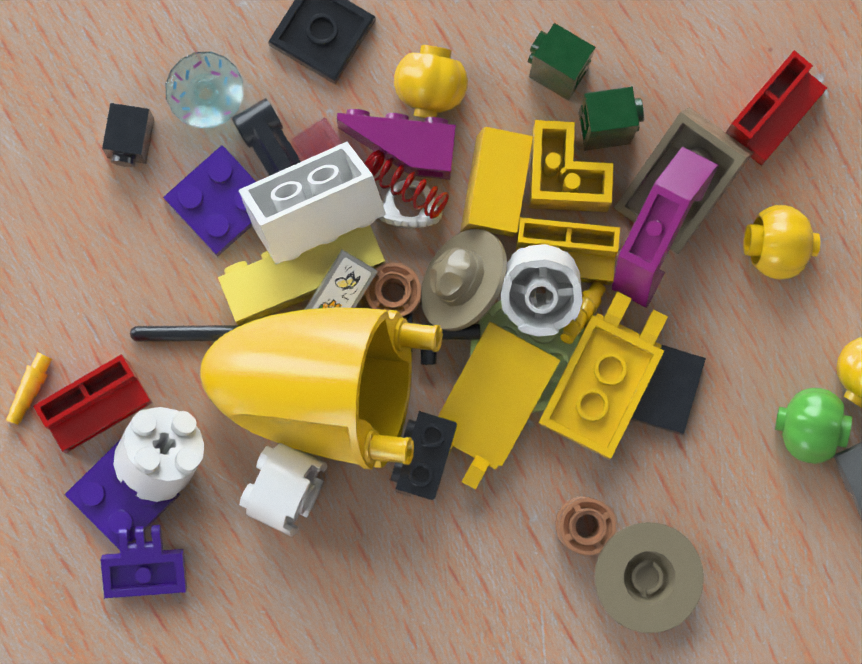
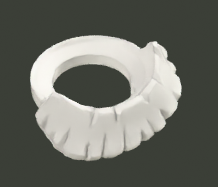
[379,180,443,229]

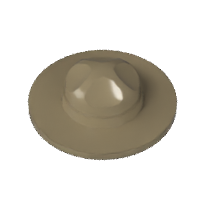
[421,229,507,331]
[594,522,704,633]

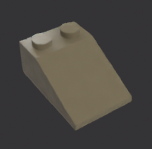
[614,107,754,254]

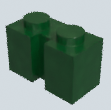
[527,23,596,101]
[578,86,644,151]

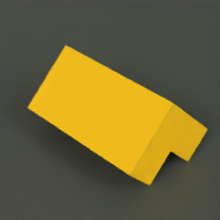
[460,127,533,237]
[515,217,620,285]

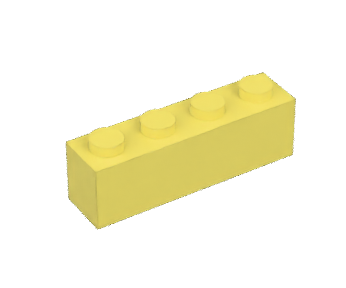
[218,225,385,325]

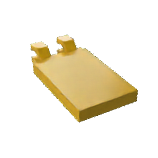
[538,292,668,460]
[438,321,561,490]

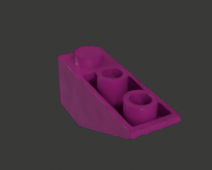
[336,109,456,180]

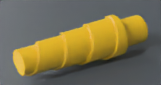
[560,282,606,344]
[6,353,52,425]

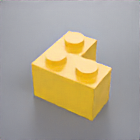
[529,120,613,212]

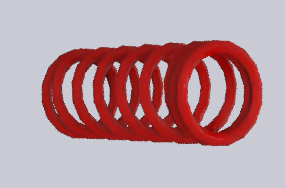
[364,150,449,219]

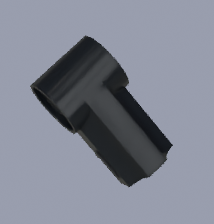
[232,98,301,176]

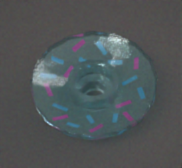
[165,51,244,128]

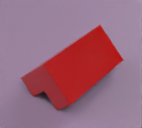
[726,50,827,166]
[33,354,153,454]

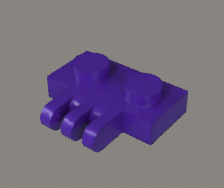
[100,525,187,599]

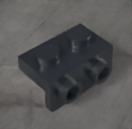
[390,411,457,500]

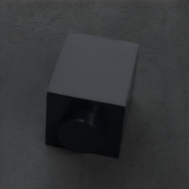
[102,103,154,167]

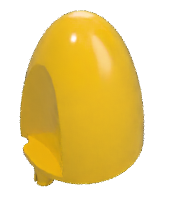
[200,308,443,470]

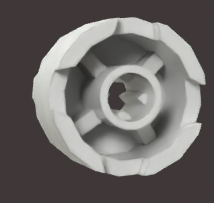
[501,244,582,337]
[113,407,204,502]
[239,443,327,537]

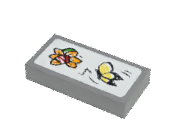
[305,249,378,310]

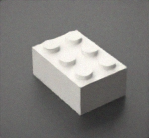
[238,142,387,264]

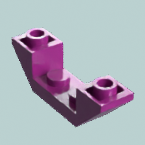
[612,147,719,308]

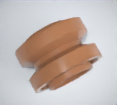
[365,263,421,319]
[555,496,616,555]

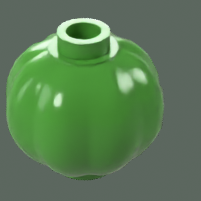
[775,388,852,464]

